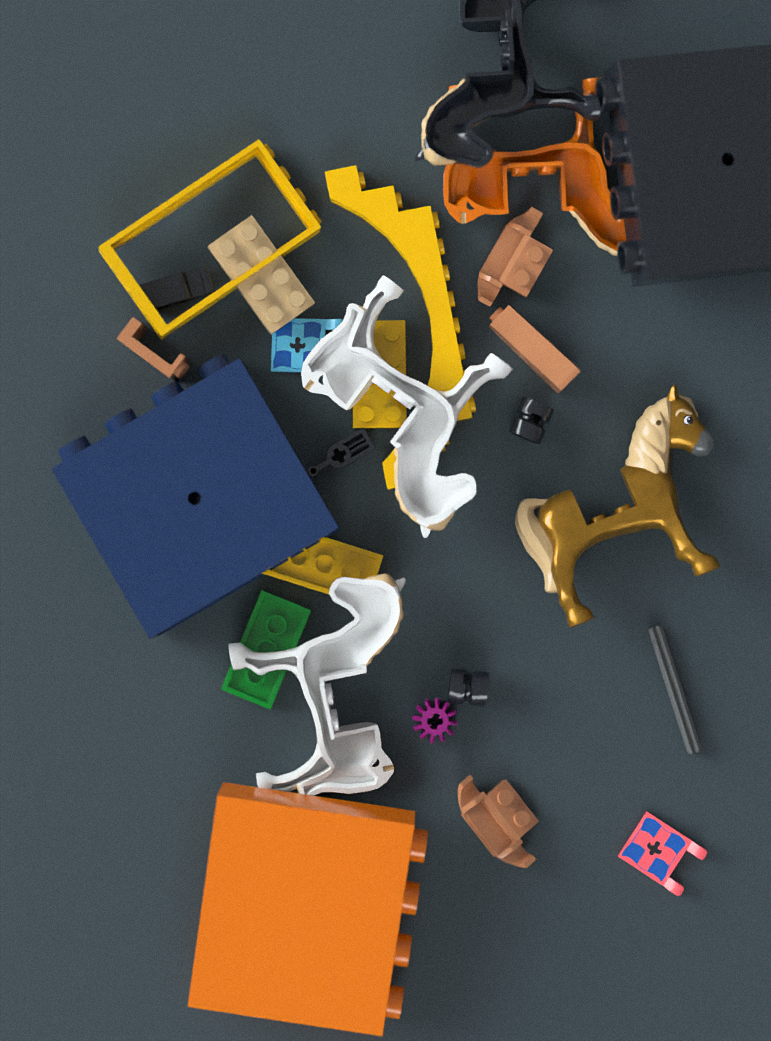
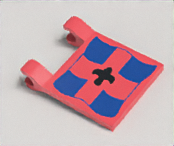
[618,811,708,896]

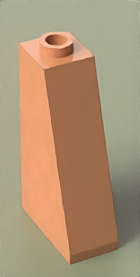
[489,305,580,394]

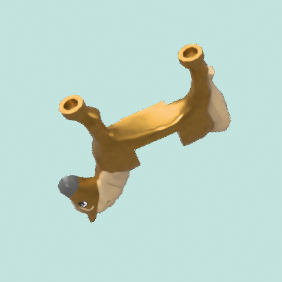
[515,385,721,628]

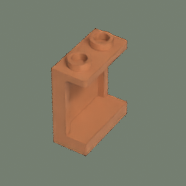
[117,317,190,381]

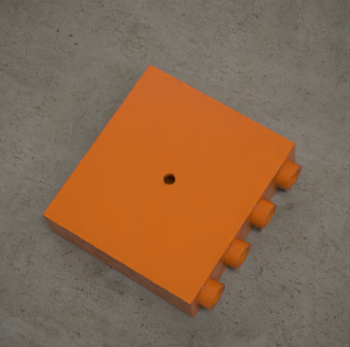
[188,782,428,1036]

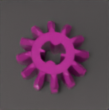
[412,697,458,743]

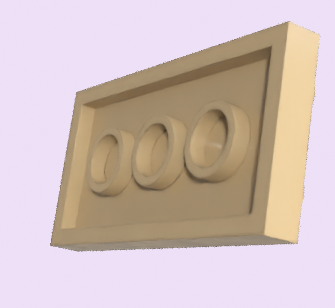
[208,215,315,335]

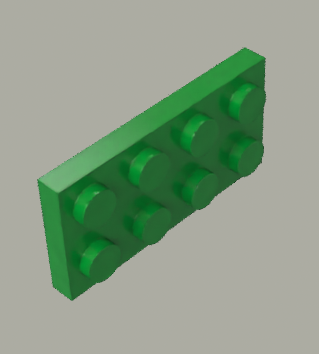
[221,590,311,710]

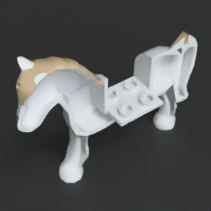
[301,275,513,538]
[228,573,406,796]

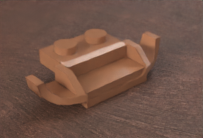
[478,207,553,307]
[458,775,539,868]

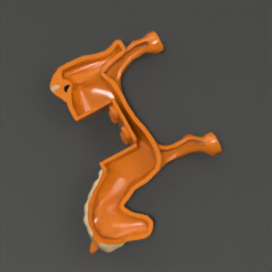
[443,77,626,256]

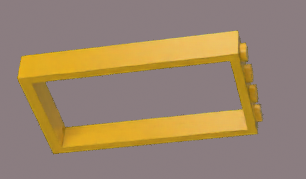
[98,139,322,340]

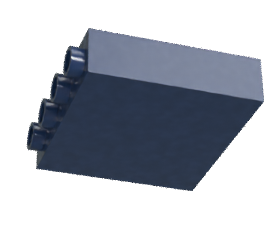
[51,354,341,639]

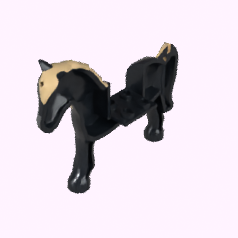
[415,0,600,168]

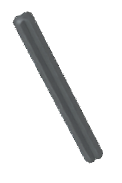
[648,625,702,754]

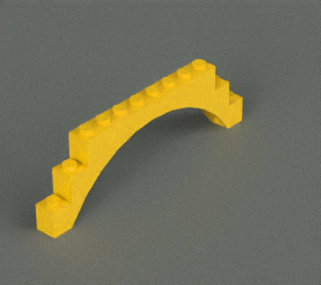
[325,165,476,490]

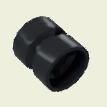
[508,397,555,445]
[448,668,489,707]

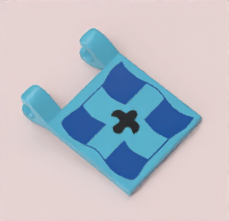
[271,318,343,372]

